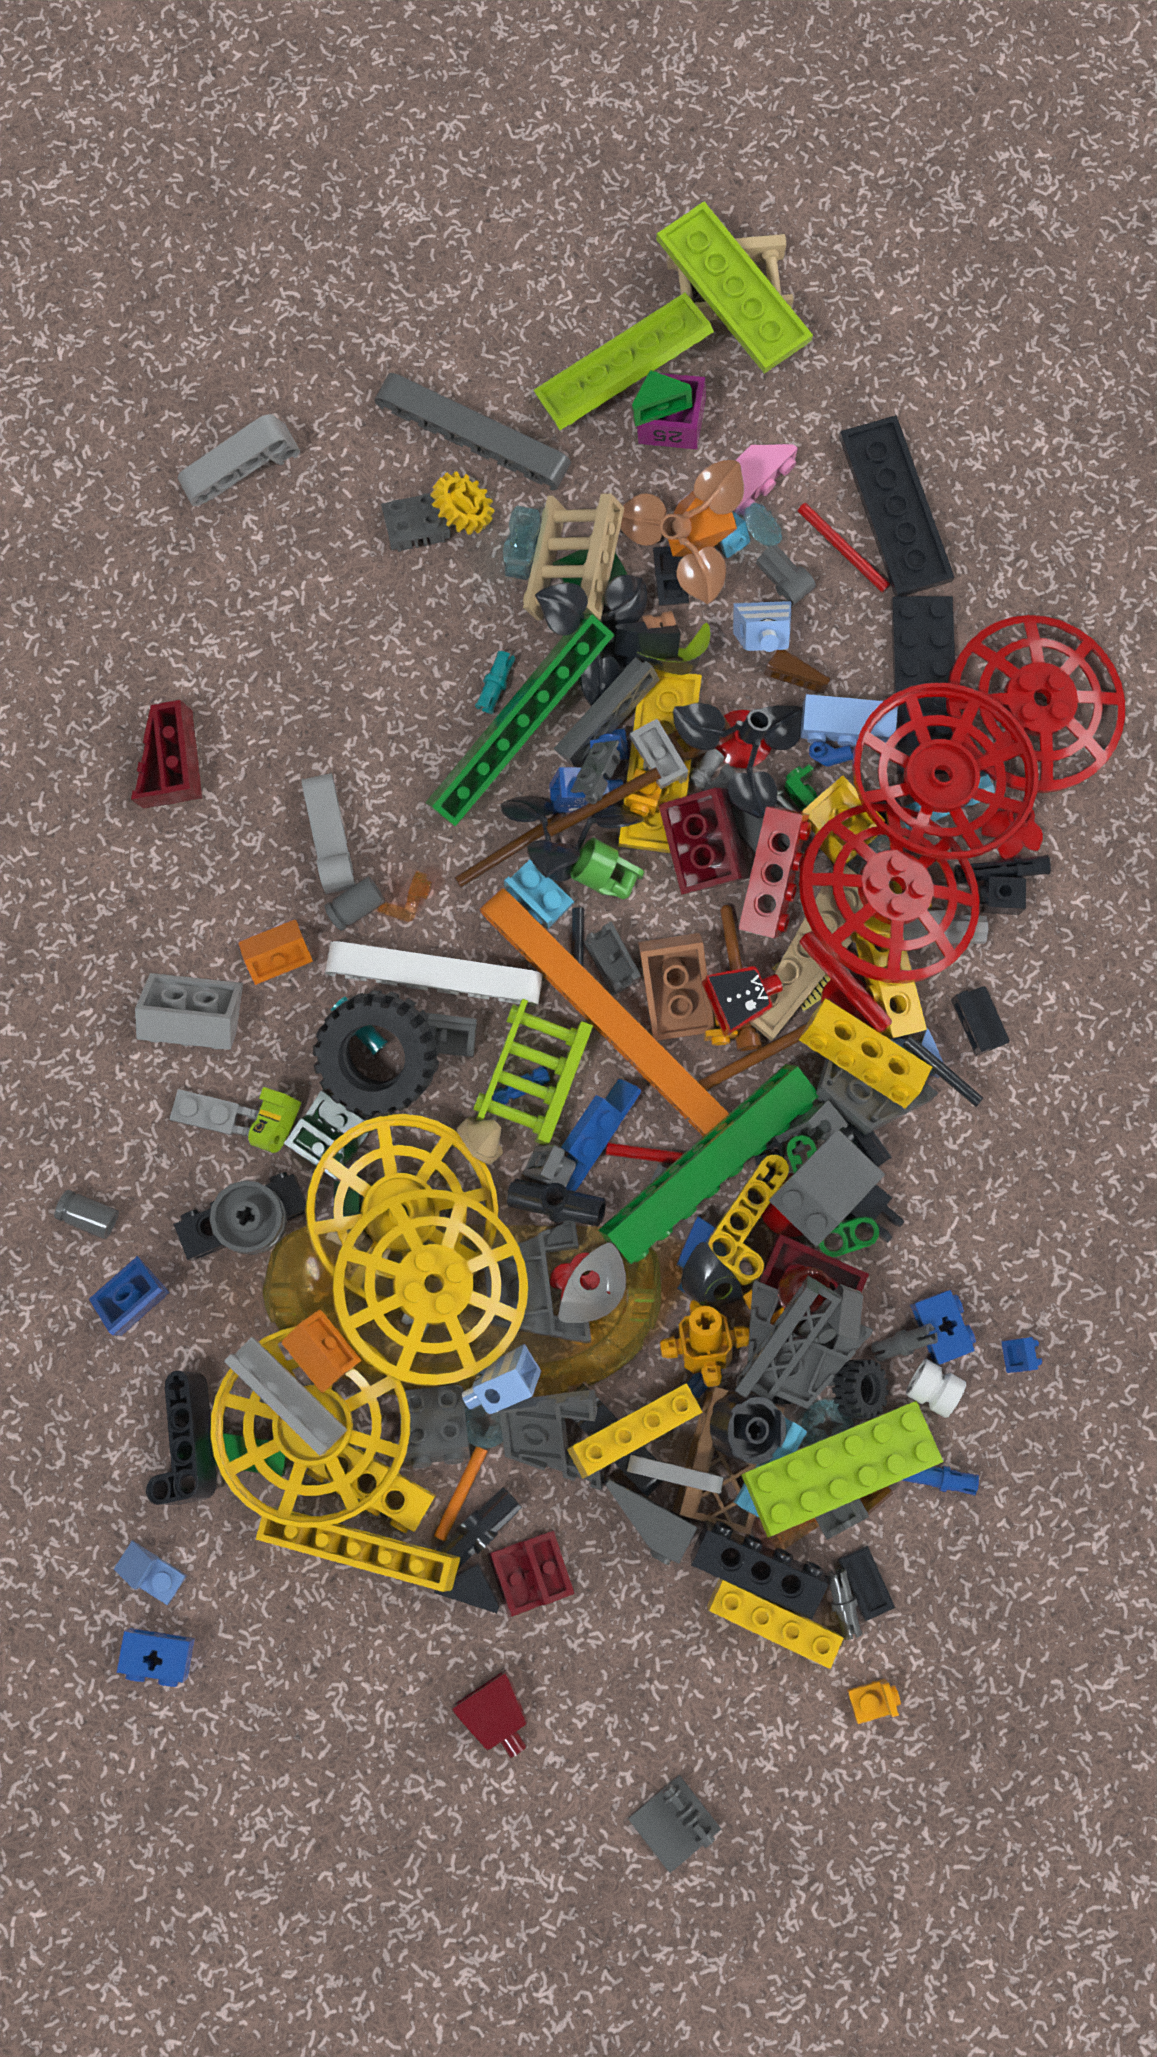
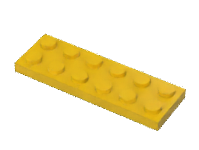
[618,669,702,853]

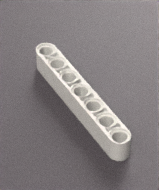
[325,941,543,1006]

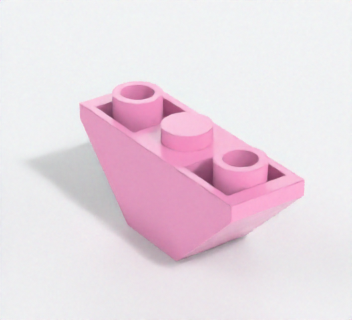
[734,444,798,516]

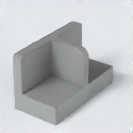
[630,719,688,789]

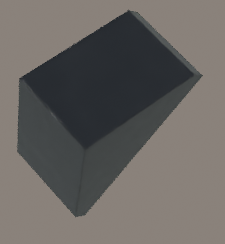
[434,1562,500,1614]

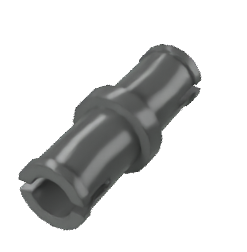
[872,1323,938,1362]
[826,1568,863,1640]

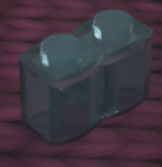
[503,506,540,580]

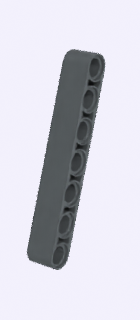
[374,373,571,490]

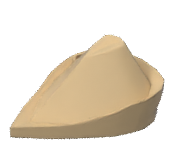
[457,1116,503,1165]

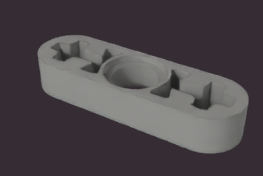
[627,1455,724,1494]

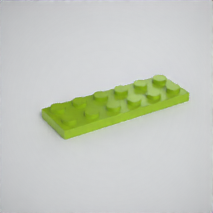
[656,201,813,374]
[533,292,714,430]
[741,1401,944,1537]

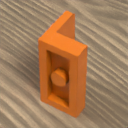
[238,920,313,985]
[282,1309,362,1393]

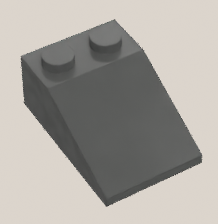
[769,1129,885,1247]
[604,1477,697,1565]

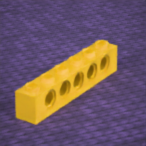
[255,1506,460,1592]

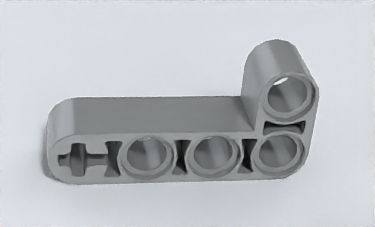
[177,414,300,506]
[301,773,356,894]

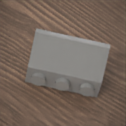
[135,973,243,1050]

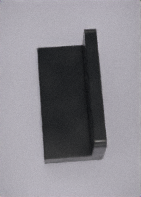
[951,986,1010,1056]

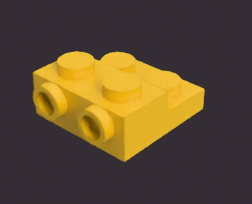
[802,775,885,864]

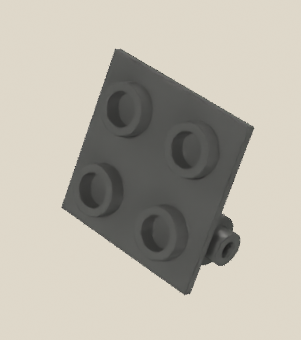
[381,493,450,552]
[628,1775,722,1873]

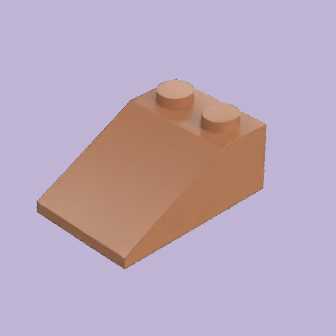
[638,933,715,1041]

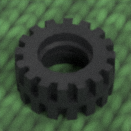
[832,1359,889,1419]

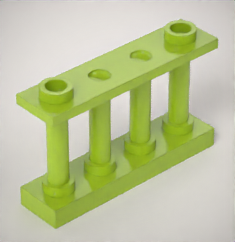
[473,998,593,1146]

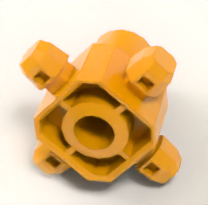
[660,1300,749,1387]

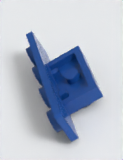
[561,1079,641,1192]

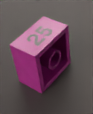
[637,373,706,450]

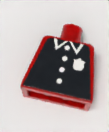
[701,966,783,1038]

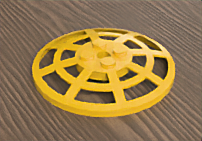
[305,1114,498,1302]
[332,1189,528,1386]
[211,1327,410,1528]

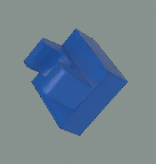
[1001,1337,1042,1373]

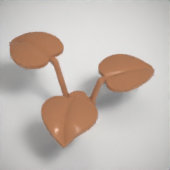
[620,460,744,604]

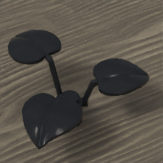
[535,575,647,706]
[673,703,803,818]
[500,796,644,881]

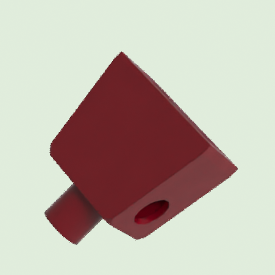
[452,1669,527,1758]

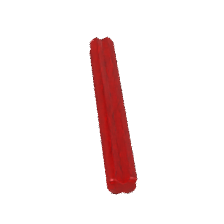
[799,931,892,1033]

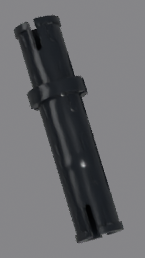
[954,855,1051,884]

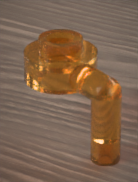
[377,870,433,922]

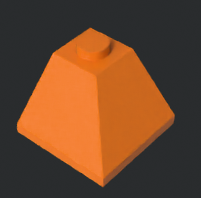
[668,491,737,557]

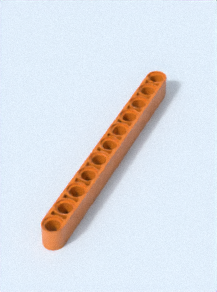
[479,888,729,1136]

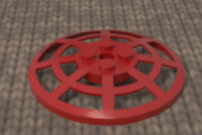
[946,615,1125,793]
[852,683,1039,860]
[799,803,980,984]

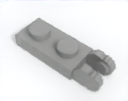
[169,1089,259,1137]

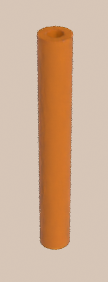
[434,1445,488,1541]

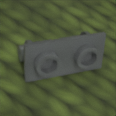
[571,740,620,804]

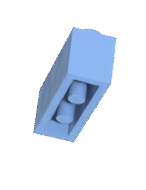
[800,694,898,749]

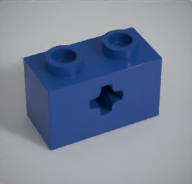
[910,1290,976,1365]
[117,1628,195,1687]

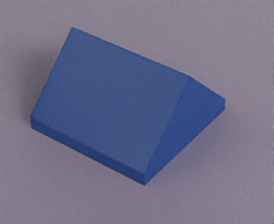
[89,1256,170,1336]

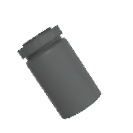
[324,876,386,931]
[54,1189,119,1240]

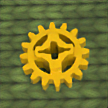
[430,471,495,535]

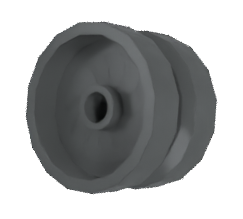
[210,1180,288,1255]

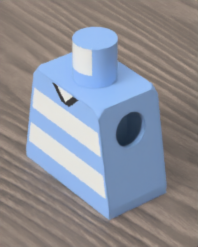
[733,601,791,652]
[462,1344,541,1414]

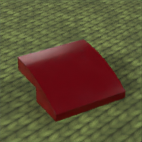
[487,1530,575,1617]

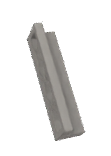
[224,1337,348,1456]

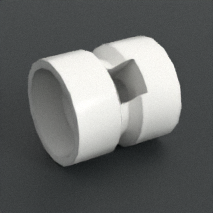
[905,1359,966,1418]

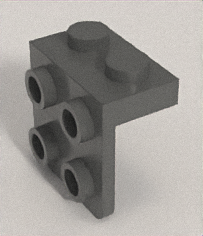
[400,1385,471,1468]

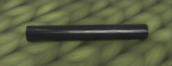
[571,908,584,966]
[903,1035,984,1107]

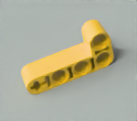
[705,1155,789,1285]

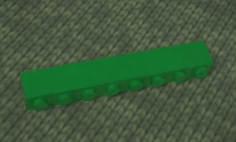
[425,613,614,826]
[598,1064,819,1264]

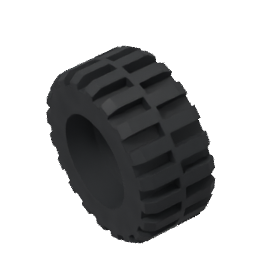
[313,990,440,1117]

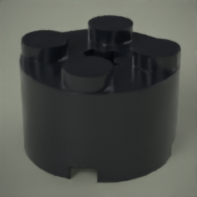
[710,1393,786,1464]

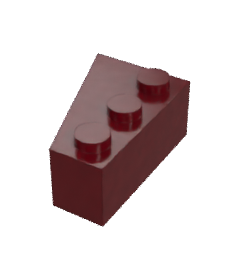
[131,700,202,808]

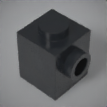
[978,876,1026,915]

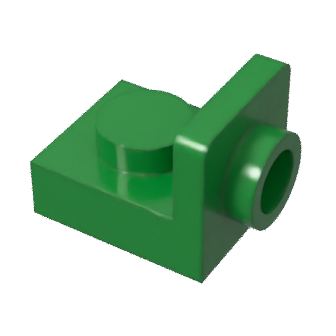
[784,764,818,812]

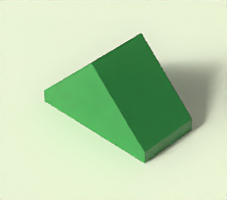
[632,370,692,427]

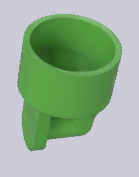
[571,837,645,899]

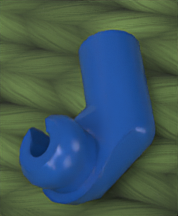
[809,741,853,767]

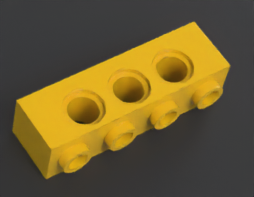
[850,916,927,1039]
[799,998,932,1109]
[567,1383,703,1479]
[306,1443,436,1533]
[707,1578,844,1669]

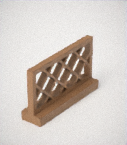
[672,1386,785,1534]

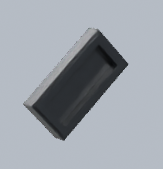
[838,1546,896,1621]

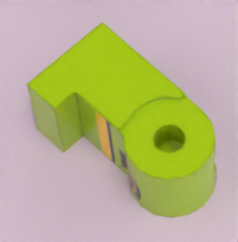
[248,1087,302,1153]

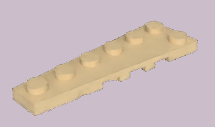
[750,864,863,1041]

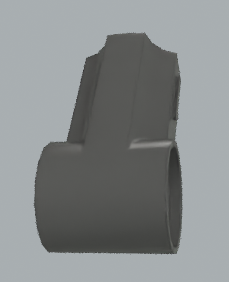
[756,544,816,607]

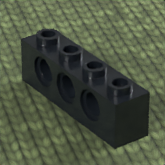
[173,1172,306,1261]
[690,1520,828,1619]

